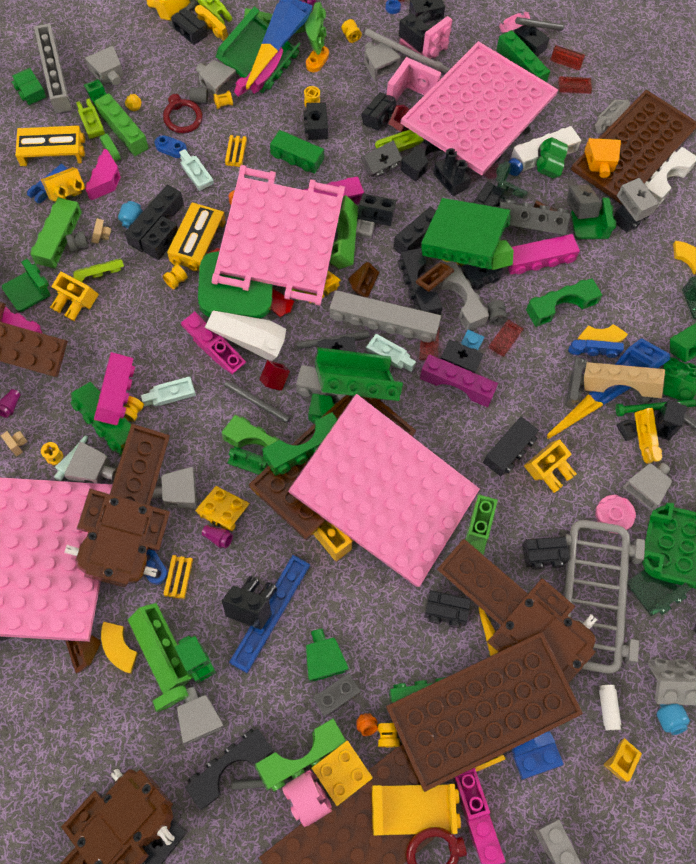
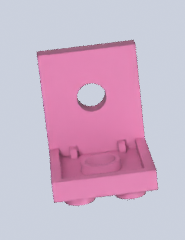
[399,16,452,65]
[387,57,441,101]

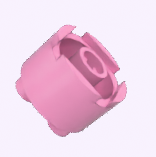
[282,769,332,827]

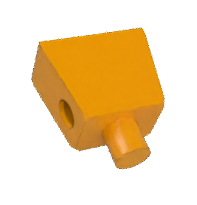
[584,138,621,178]

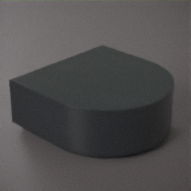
[616,419,638,441]

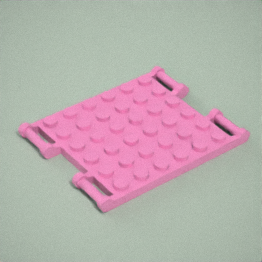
[212,165,345,306]

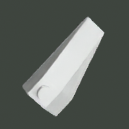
[205,311,286,361]

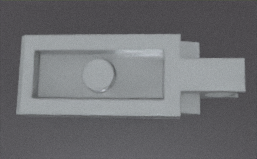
[595,99,630,134]

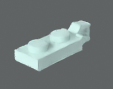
[179,149,214,191]
[366,334,416,372]
[141,377,196,406]

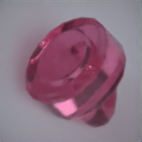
[483,162,500,179]

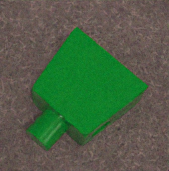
[306,629,349,683]

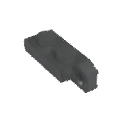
[565,357,587,408]

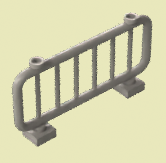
[564,520,645,673]

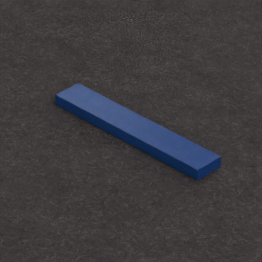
[229,555,310,674]

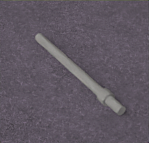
[364,28,450,74]

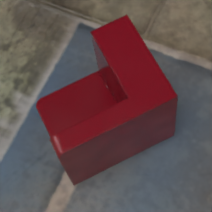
[388,105,410,132]
[259,360,290,391]

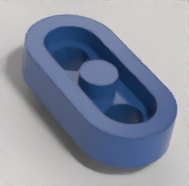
[155,135,187,158]
[145,549,168,585]

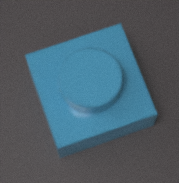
[461,330,484,350]

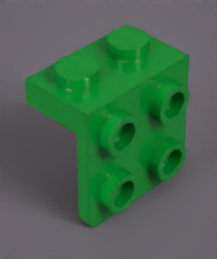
[571,198,616,239]
[2,258,51,312]
[662,357,696,400]

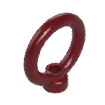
[163,94,203,134]
[406,827,467,864]

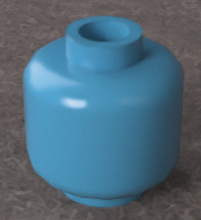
[118,201,143,228]
[656,704,690,735]

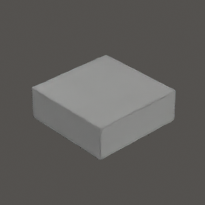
[356,219,375,239]

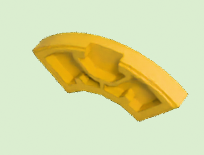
[673,241,696,275]
[577,324,628,343]
[101,622,138,674]

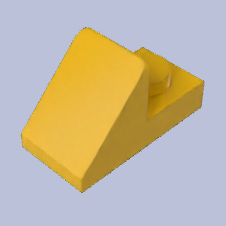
[604,738,642,782]

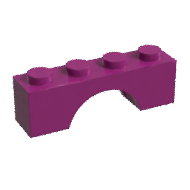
[419,354,498,407]

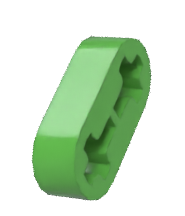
[99,133,121,162]
[153,685,189,712]

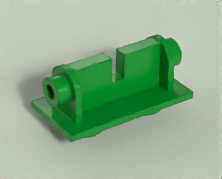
[227,446,268,475]

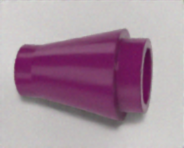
[0,389,21,418]
[202,525,233,548]

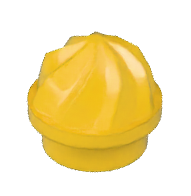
[125,94,142,111]

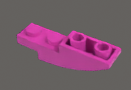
[234,48,283,97]
[181,311,246,375]
[454,768,506,864]

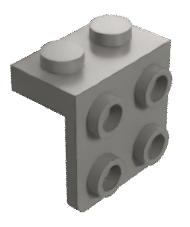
[648,658,696,705]

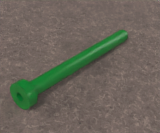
[615,399,696,417]

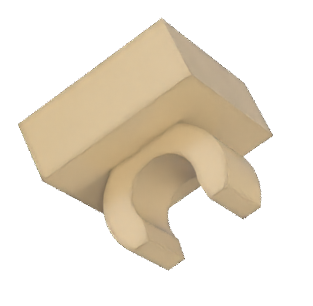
[91,218,111,243]
[0,431,28,457]

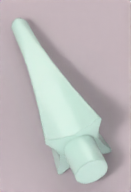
[54,435,88,481]

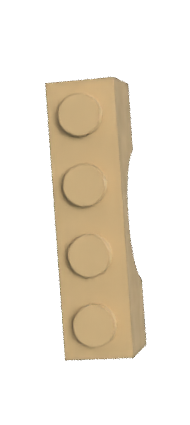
[584,362,665,398]

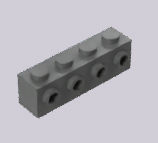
[499,199,571,235]

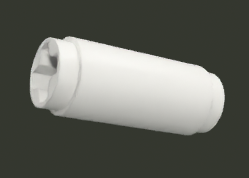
[599,685,621,730]

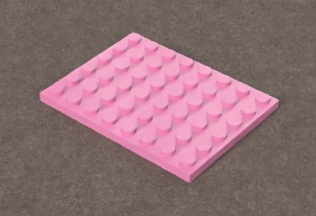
[401,41,558,175]
[288,394,480,587]
[0,478,112,642]

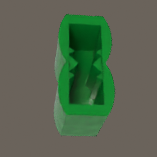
[11,68,46,105]
[537,137,568,179]

